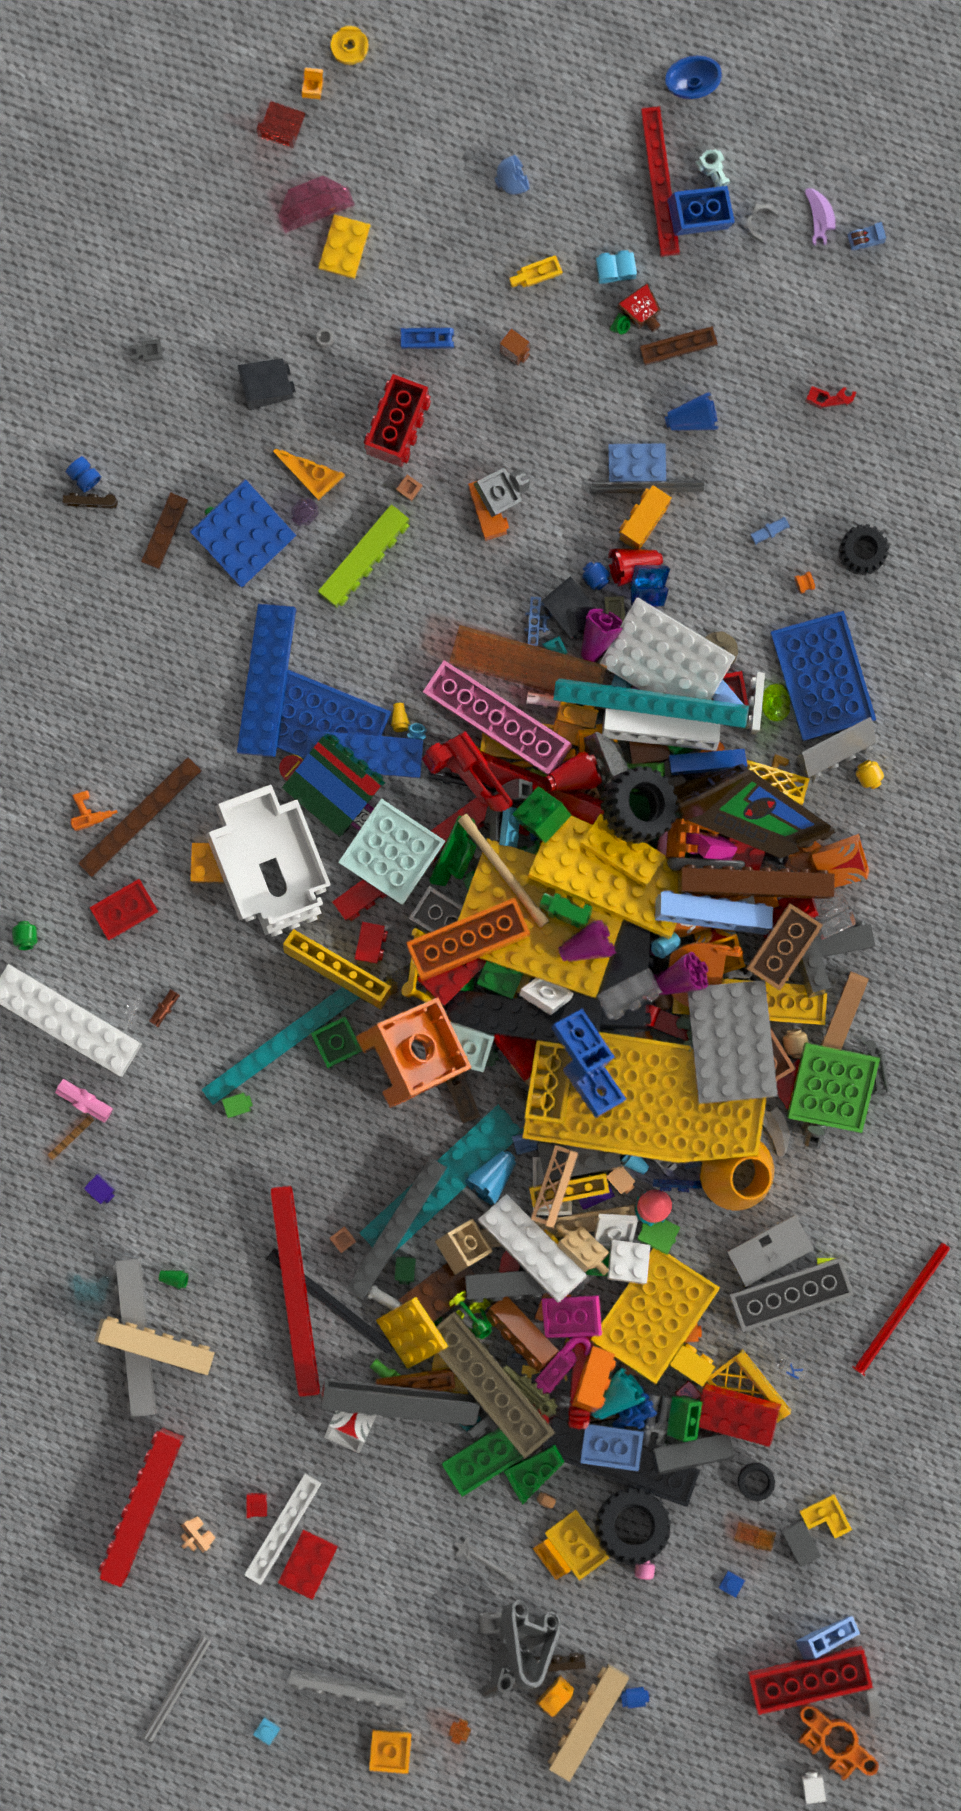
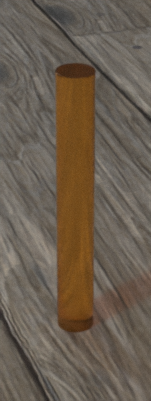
[48,1115,95,1160]

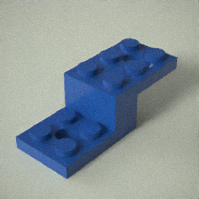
[551,1009,626,1118]

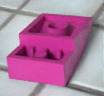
[686,830,738,860]

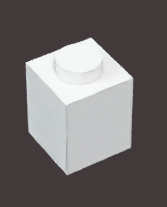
[801,1771,826,1804]

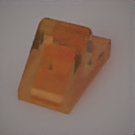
[734,1521,777,1551]

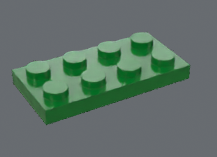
[441,1427,524,1497]

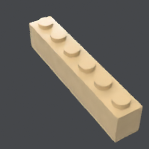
[94,1316,214,1375]
[548,1664,629,1782]

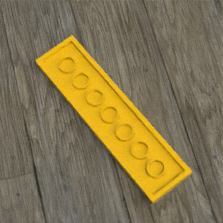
[672,978,827,1025]

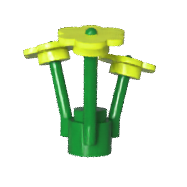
[449,1290,492,1339]

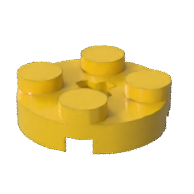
[331,26,368,65]

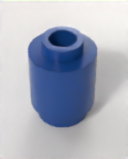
[621,1687,650,1709]

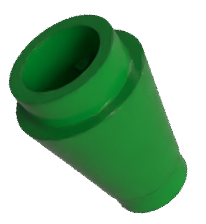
[159,1270,189,1289]

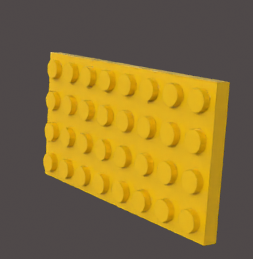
[527,816,678,939]

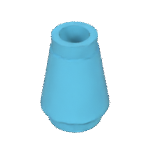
[620,1154,649,1175]

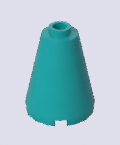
[591,1368,645,1419]

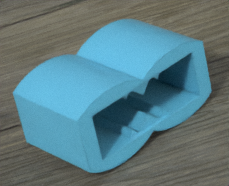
[595,250,637,284]

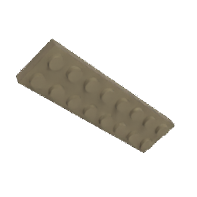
[436,1312,556,1458]

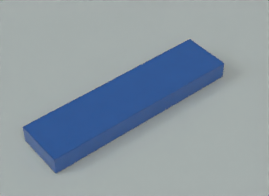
[668,749,748,775]

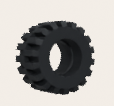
[839,524,889,575]

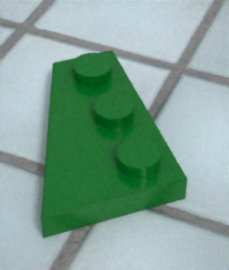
[504,1445,564,1505]

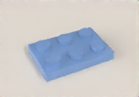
[608,443,666,482]
[580,1424,644,1471]

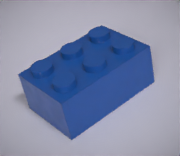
[668,186,735,236]

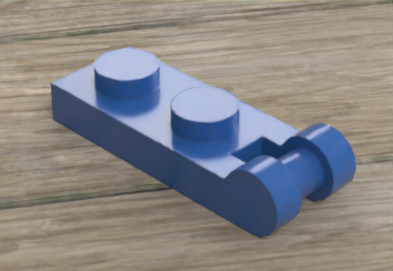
[401,328,454,349]

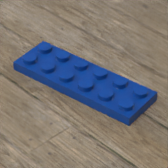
[307,730,424,778]

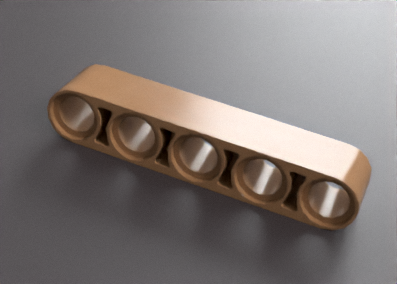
[821,971,869,1050]

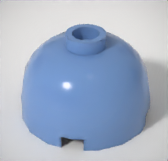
[495,155,529,195]

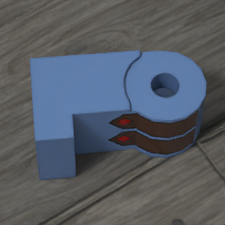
[847,222,886,250]

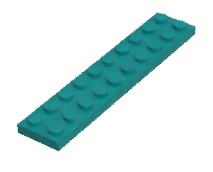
[359,1104,524,1255]

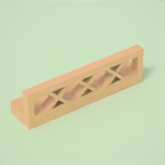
[531,1145,578,1228]

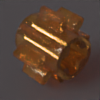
[448,1719,471,1745]

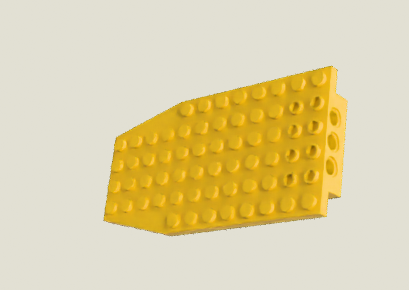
[523,1032,767,1163]

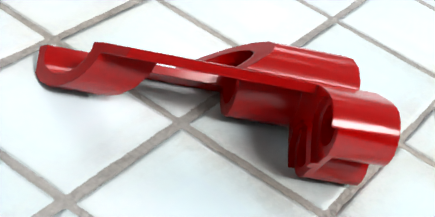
[421,731,512,811]

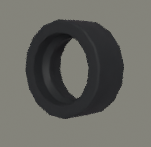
[737,1463,775,1501]

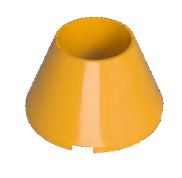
[700,1141,775,1211]

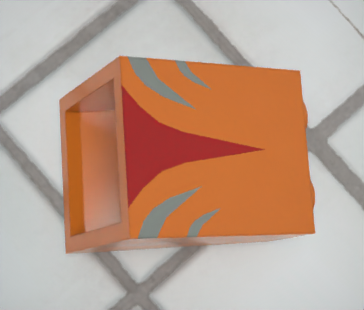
[810,834,869,888]

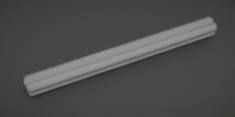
[143,1636,211,1742]

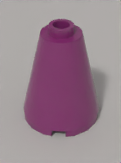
[581,609,623,663]

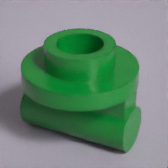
[609,313,630,335]

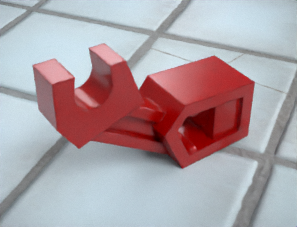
[805,386,857,409]

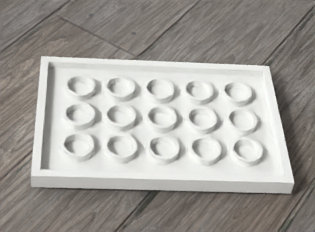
[599,598,735,700]

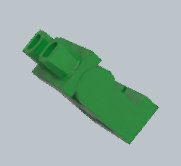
[540,893,592,930]

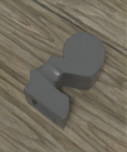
[802,1122,828,1149]

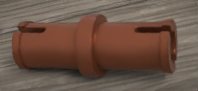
[149,989,180,1027]

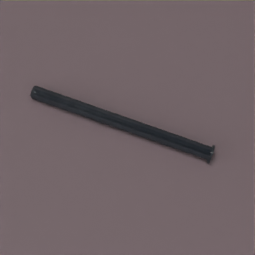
[265,1248,393,1353]

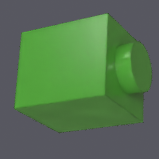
[222,1093,253,1118]

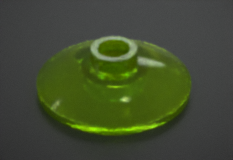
[762,683,791,722]

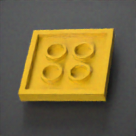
[376,1297,448,1369]

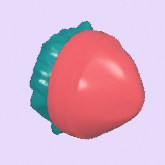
[635,1189,672,1226]

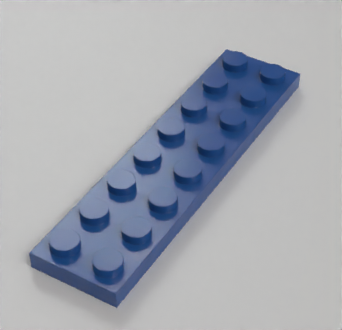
[237,604,296,757]

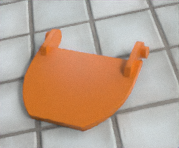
[669,942,743,1007]

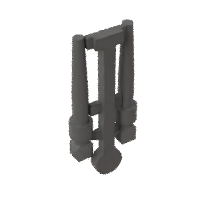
[860,1040,889,1095]

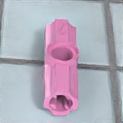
[55,1079,113,1123]

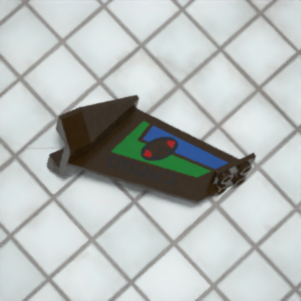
[673,763,836,858]

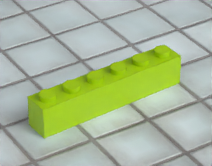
[318,504,410,608]

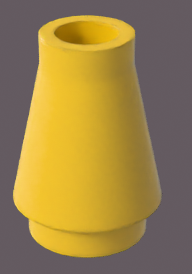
[391,703,410,732]

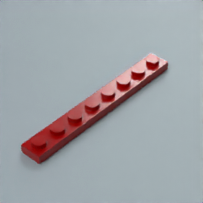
[641,106,680,257]

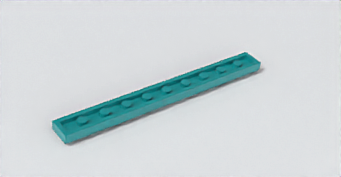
[201,987,360,1105]

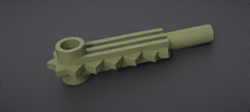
[503,1365,558,1418]

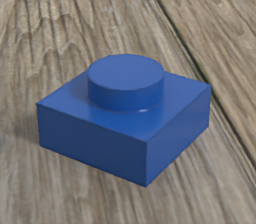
[718,1571,745,1598]

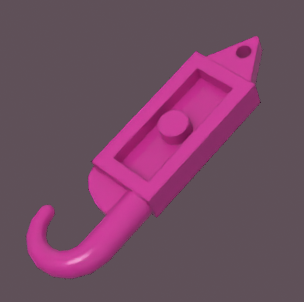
[535,1336,591,1393]

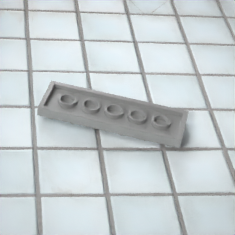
[288,1669,407,1710]

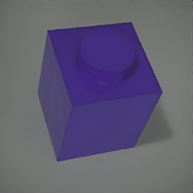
[84,1174,115,1204]

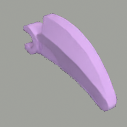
[805,188,835,246]

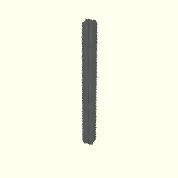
[591,480,704,493]

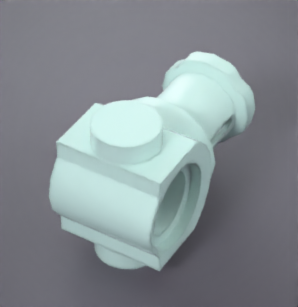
[695,149,730,187]

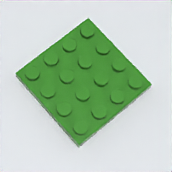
[787,1042,880,1133]

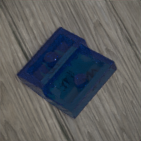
[631,565,670,606]

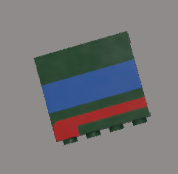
[282,733,386,838]

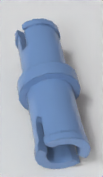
[750,517,790,545]

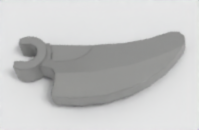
[763,1107,790,1157]

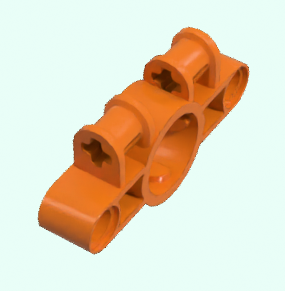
[798,1703,879,1781]

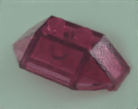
[278,175,355,233]

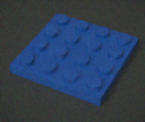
[189,479,297,588]

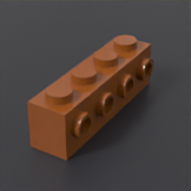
[486,1296,559,1372]

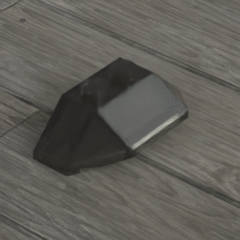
[584,732,630,796]

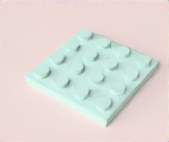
[338,799,445,905]

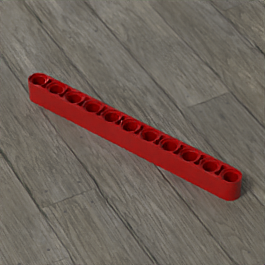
[271,1185,320,1397]

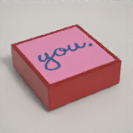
[674,1380,702,1400]

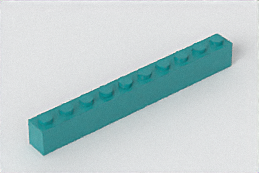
[553,678,749,728]

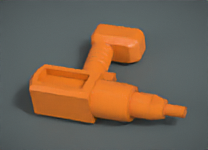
[71,790,118,831]

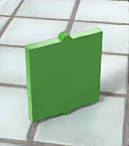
[637,1220,680,1255]

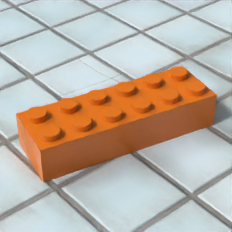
[406,898,530,981]

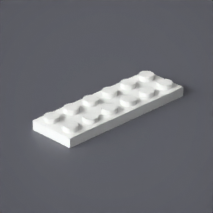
[478,1194,587,1303]

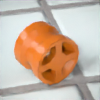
[794,571,815,594]

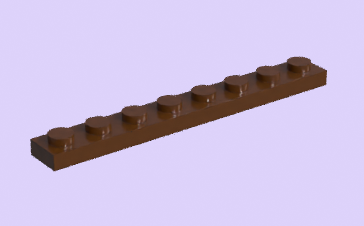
[78,757,202,877]

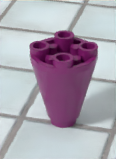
[558,920,616,962]
[654,952,708,995]

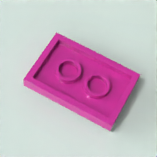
[542,1296,602,1338]

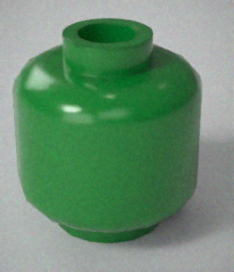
[12,921,38,951]

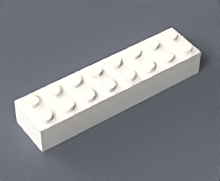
[0,964,142,1077]

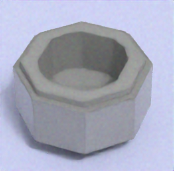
[316,328,334,348]

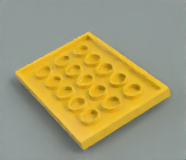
[590,1248,720,1385]

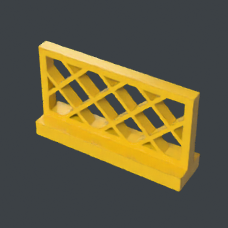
[747,760,810,805]
[707,1349,791,1423]

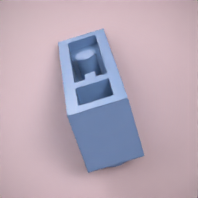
[796,1616,860,1660]

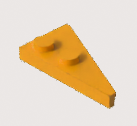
[273,449,345,501]

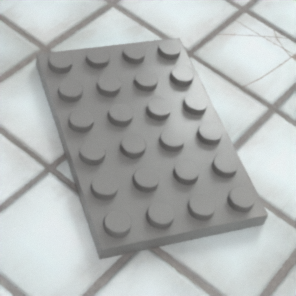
[687,980,778,1104]

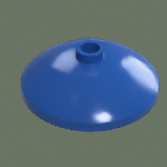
[665,56,722,99]

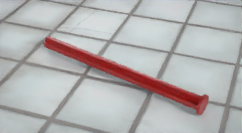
[852,1243,950,1376]

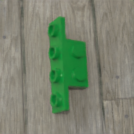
[429,816,477,886]

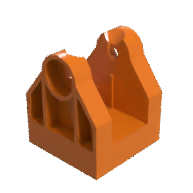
[356,998,472,1108]

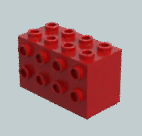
[364,374,431,468]

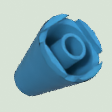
[465,1151,516,1205]

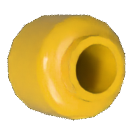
[855,760,884,789]

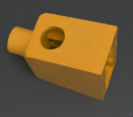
[535,1675,574,1717]

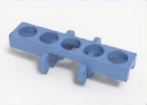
[524,597,550,647]

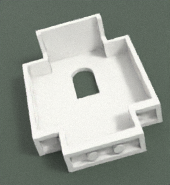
[206,785,331,937]

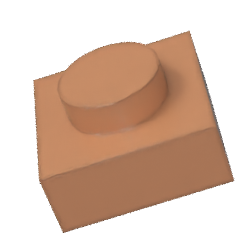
[396,474,423,502]
[330,1226,356,1253]

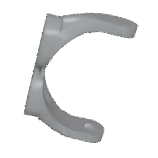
[743,203,778,242]

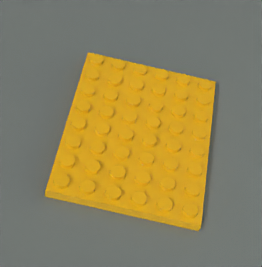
[458,838,623,999]

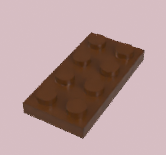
[398,1262,475,1322]

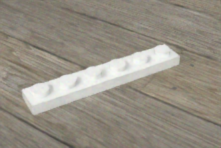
[245,1473,322,1585]

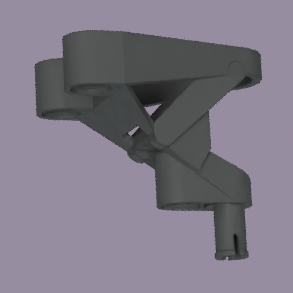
[481,1600,560,1699]

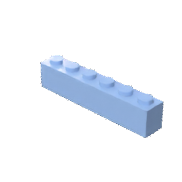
[655,891,773,935]

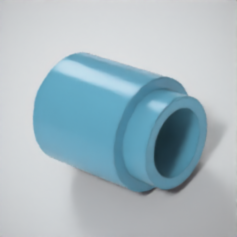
[651,932,681,958]

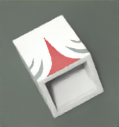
[324,1411,376,1453]

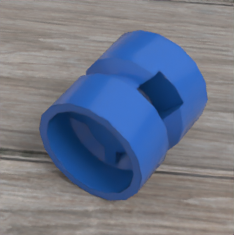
[66,456,102,493]

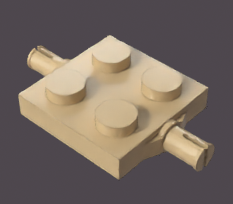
[556,1224,609,1275]

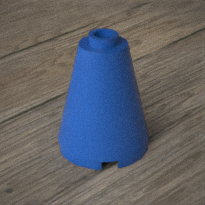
[665,392,719,431]

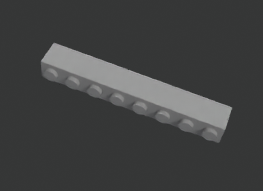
[113,1258,156,1417]

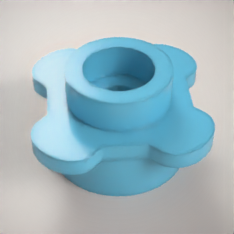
[407,723,427,740]

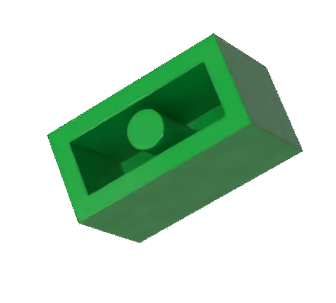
[667,1395,702,1441]

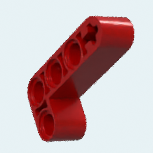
[648,1005,689,1041]

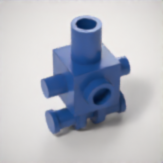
[612,1386,657,1429]

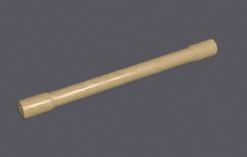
[458,814,549,928]

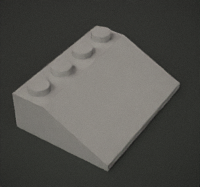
[796,717,876,780]

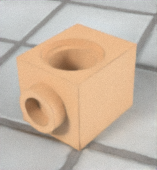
[606,1165,636,1194]

